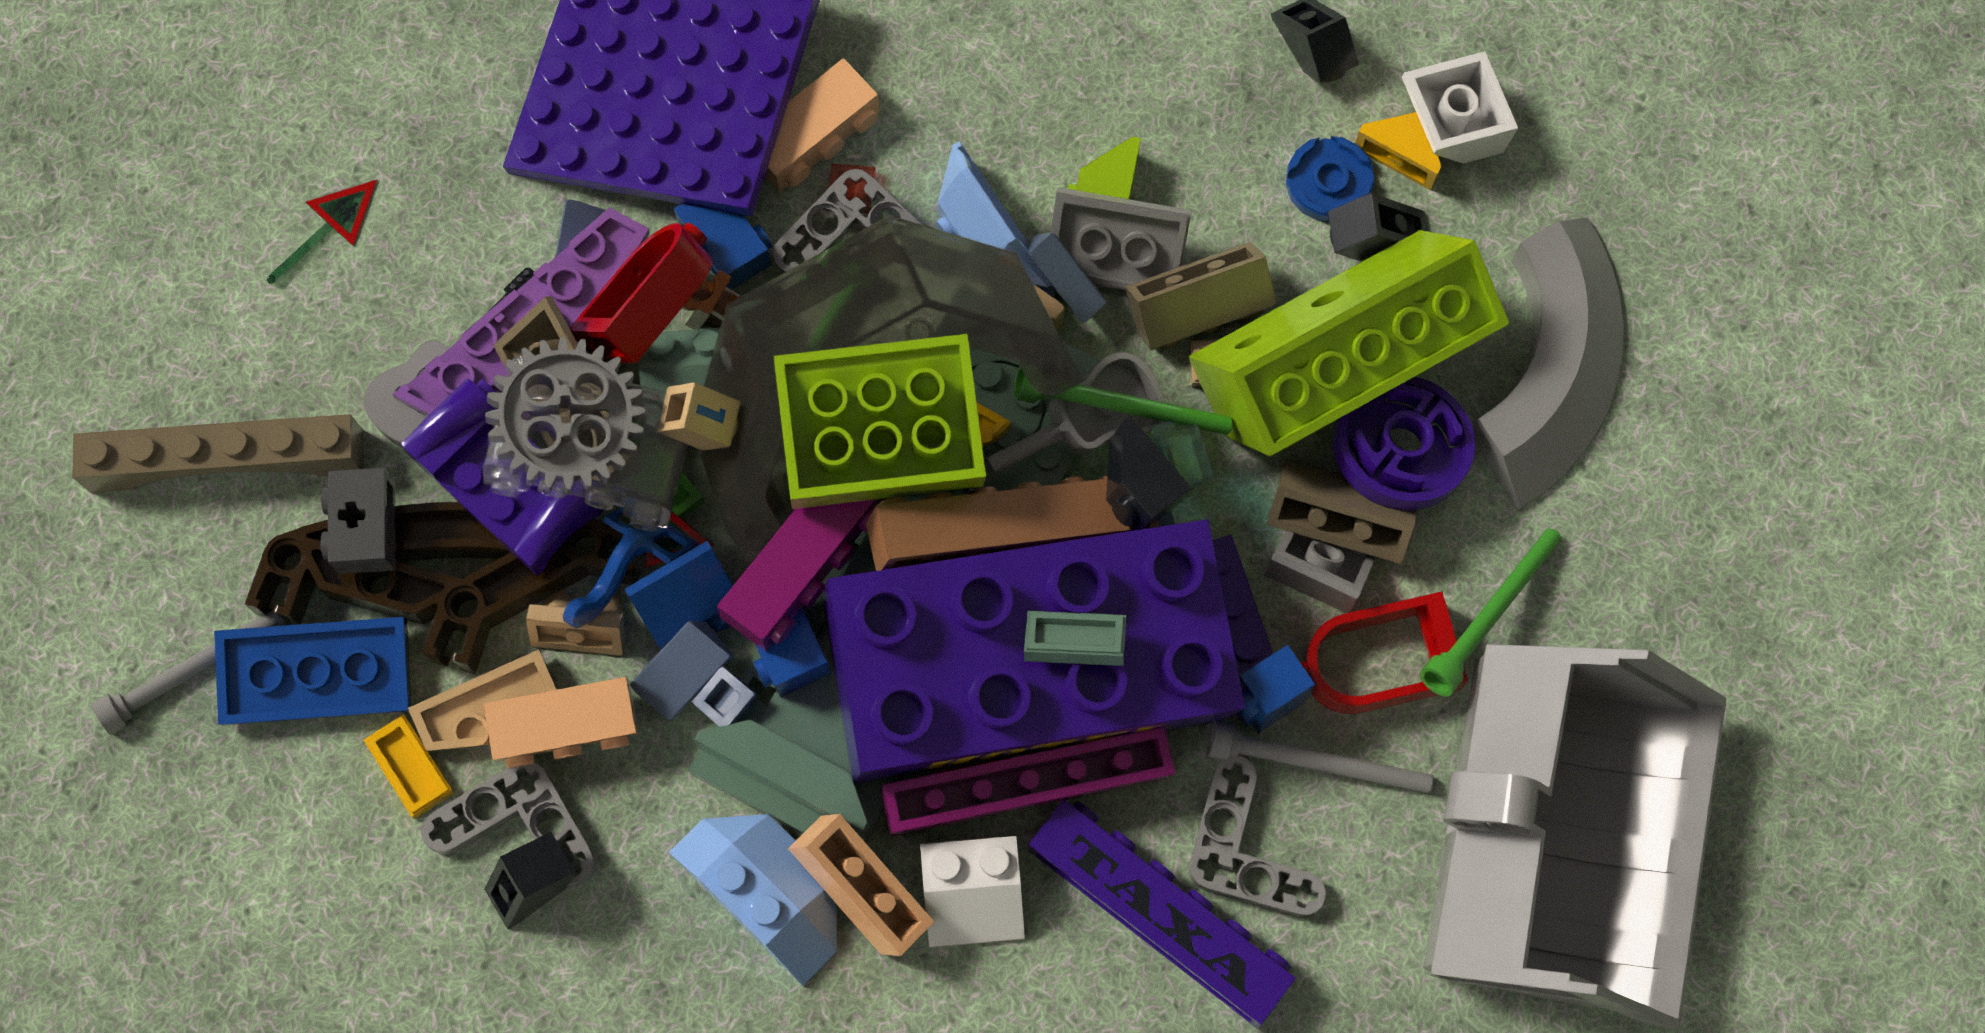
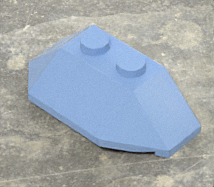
[936,141,1055,298]
[669,814,837,987]

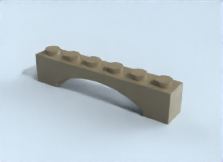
[72,414,364,493]

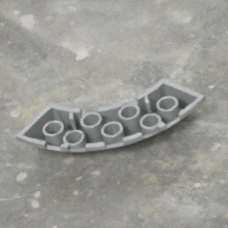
[1473,218,1624,510]

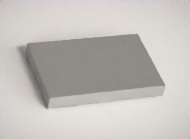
[1050,187,1192,291]

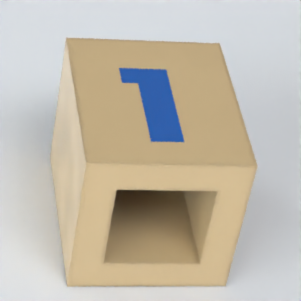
[657,382,740,451]

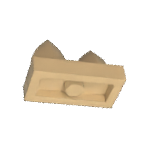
[526,589,626,656]

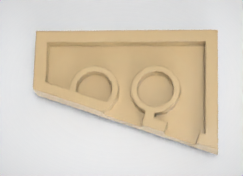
[408,649,558,752]

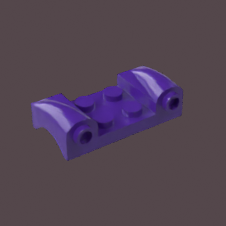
[400,378,604,576]

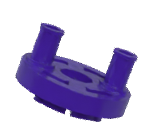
[1333,377,1475,511]

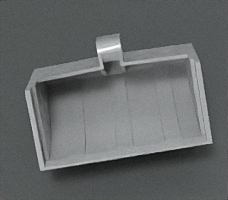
[1423,644,1727,1030]

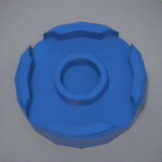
[1286,136,1375,222]

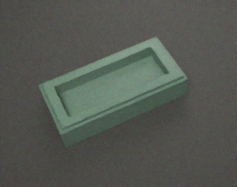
[1024,611,1126,666]

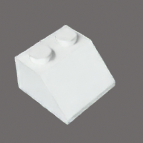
[1402,51,1518,164]
[920,836,1025,948]

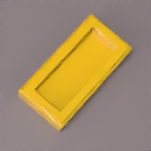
[363,714,455,819]

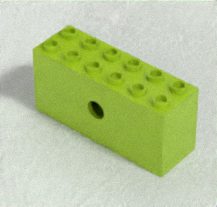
[1188,230,1510,456]

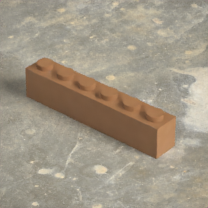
[866,475,1159,571]

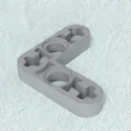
[773,169,941,276]
[1189,755,1326,918]
[421,762,596,886]

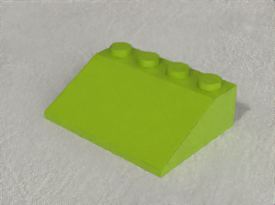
[774,334,986,509]

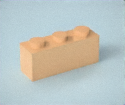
[765,58,880,193]
[483,677,639,769]
[788,814,934,956]

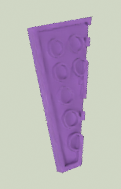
[393,207,650,439]

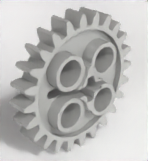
[485,337,645,495]

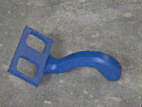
[563,501,698,628]

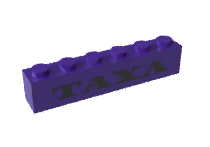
[1028,799,1296,1029]

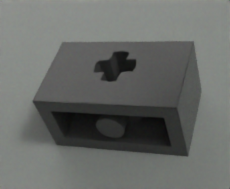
[321,467,396,574]

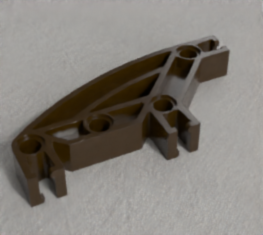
[244,502,647,674]

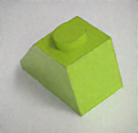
[1067,136,1141,199]

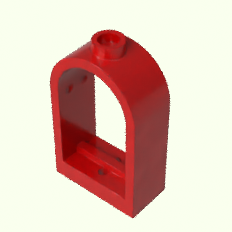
[569,223,713,363]
[1300,591,1468,714]

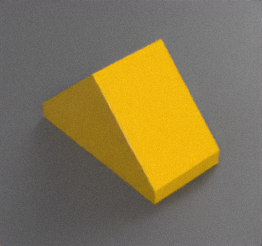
[1355,112,1441,191]

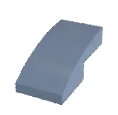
[692,665,758,727]

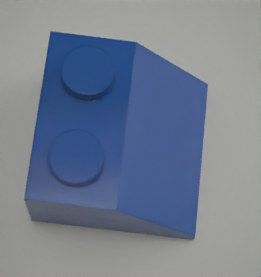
[625,541,733,650]

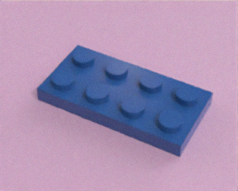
[214,617,412,726]

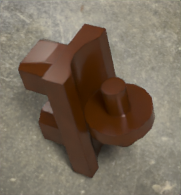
[681,270,747,329]

